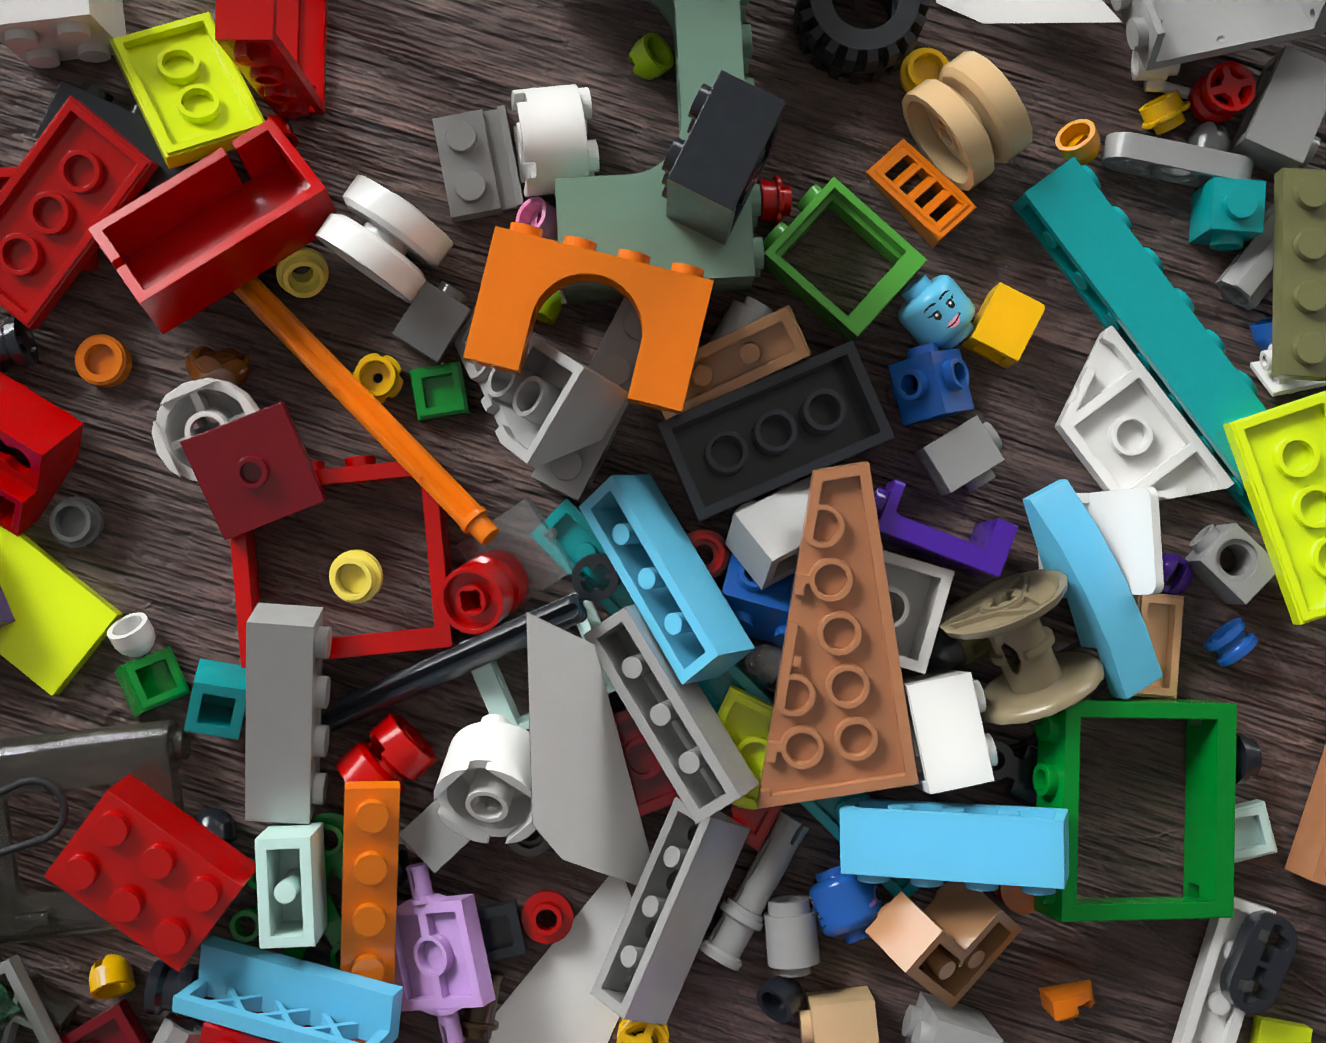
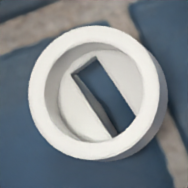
[107,612,156,658]

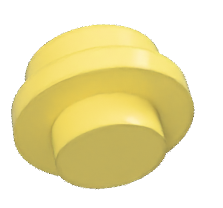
[329,550,383,603]

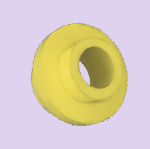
[276,247,329,298]

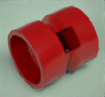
[438,549,529,635]
[336,711,438,795]

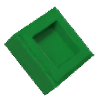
[410,362,471,422]

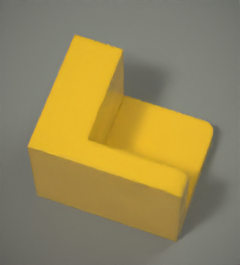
[961,282,1045,369]

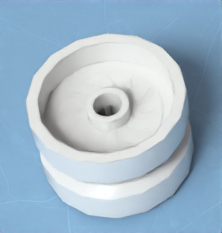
[315,175,453,304]

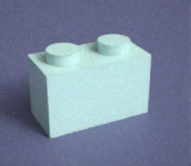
[255,822,328,949]

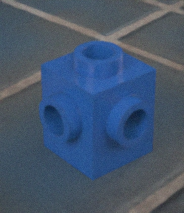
[888,343,974,426]

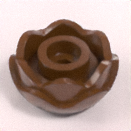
[185,346,252,387]

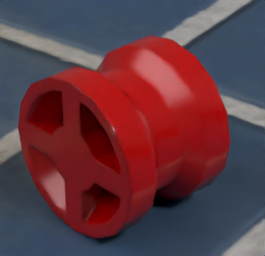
[1188,61,1256,125]

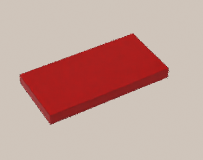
[0,96,160,329]

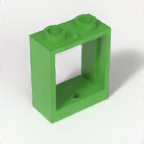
[763,177,927,342]

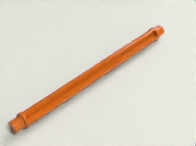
[233,277,500,546]

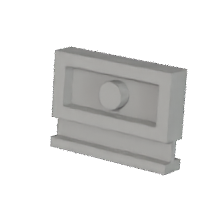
[432,105,524,223]

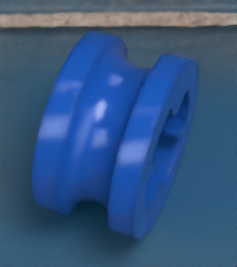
[1203,618,1259,667]

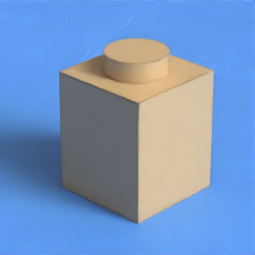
[798,986,879,1043]

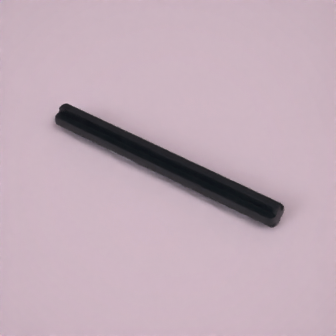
[321,594,587,733]

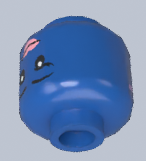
[809,865,885,944]

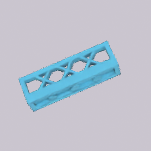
[172,936,403,1043]

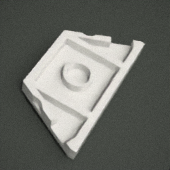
[1055,325,1234,501]

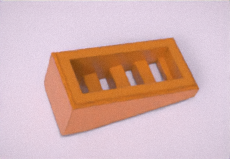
[865,138,977,249]

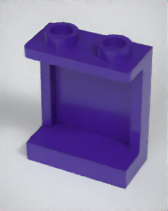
[874,479,1019,578]

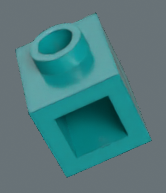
[1189,177,1266,251]
[184,658,246,740]

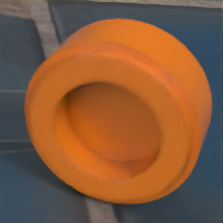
[75,334,132,388]

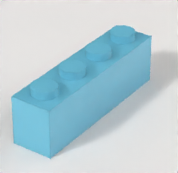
[579,474,755,685]
[839,798,1069,896]

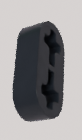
[1219,910,1298,1014]

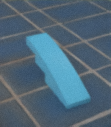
[1022,479,1163,699]

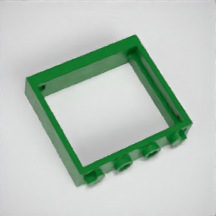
[1033,697,1237,922]

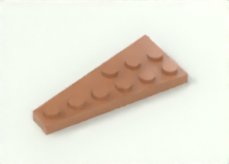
[757,461,919,809]

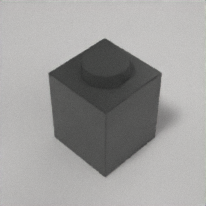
[392,281,471,365]

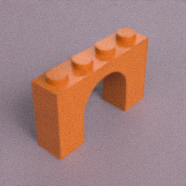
[463,222,714,415]

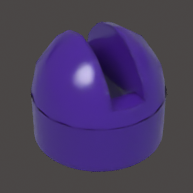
[1160,554,1193,595]

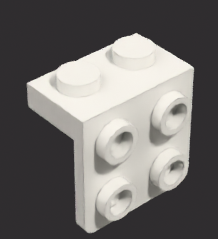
[1038,487,1164,595]

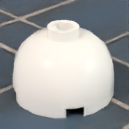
[152,378,260,484]

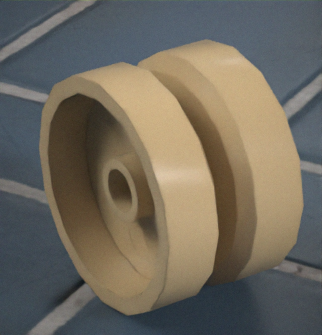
[902,51,1032,191]

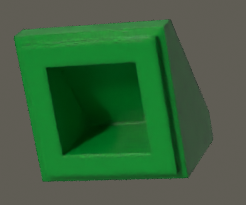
[115,646,191,718]

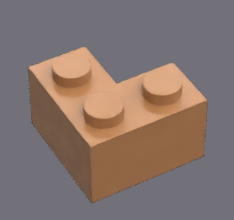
[865,881,1022,1009]

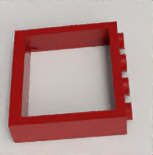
[215,0,328,121]
[230,456,459,668]

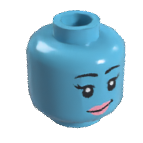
[898,274,975,350]

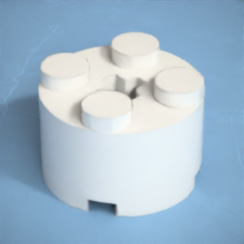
[511,84,600,197]
[434,714,536,844]

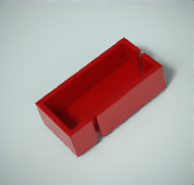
[88,118,337,335]

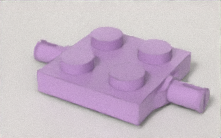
[394,862,496,1043]

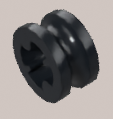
[571,553,621,602]

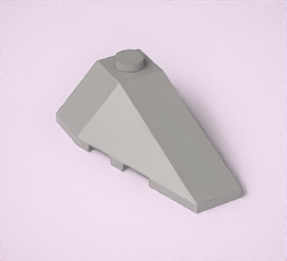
[454,305,629,468]

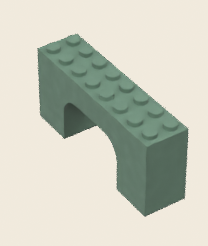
[555,0,764,303]

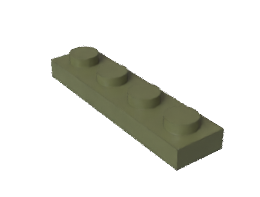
[1272,168,1326,381]

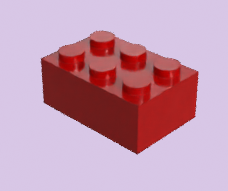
[44,773,256,972]

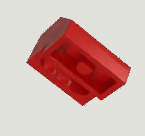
[0,372,84,537]

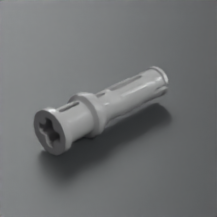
[699,811,810,971]

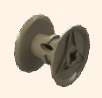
[939,569,1104,725]

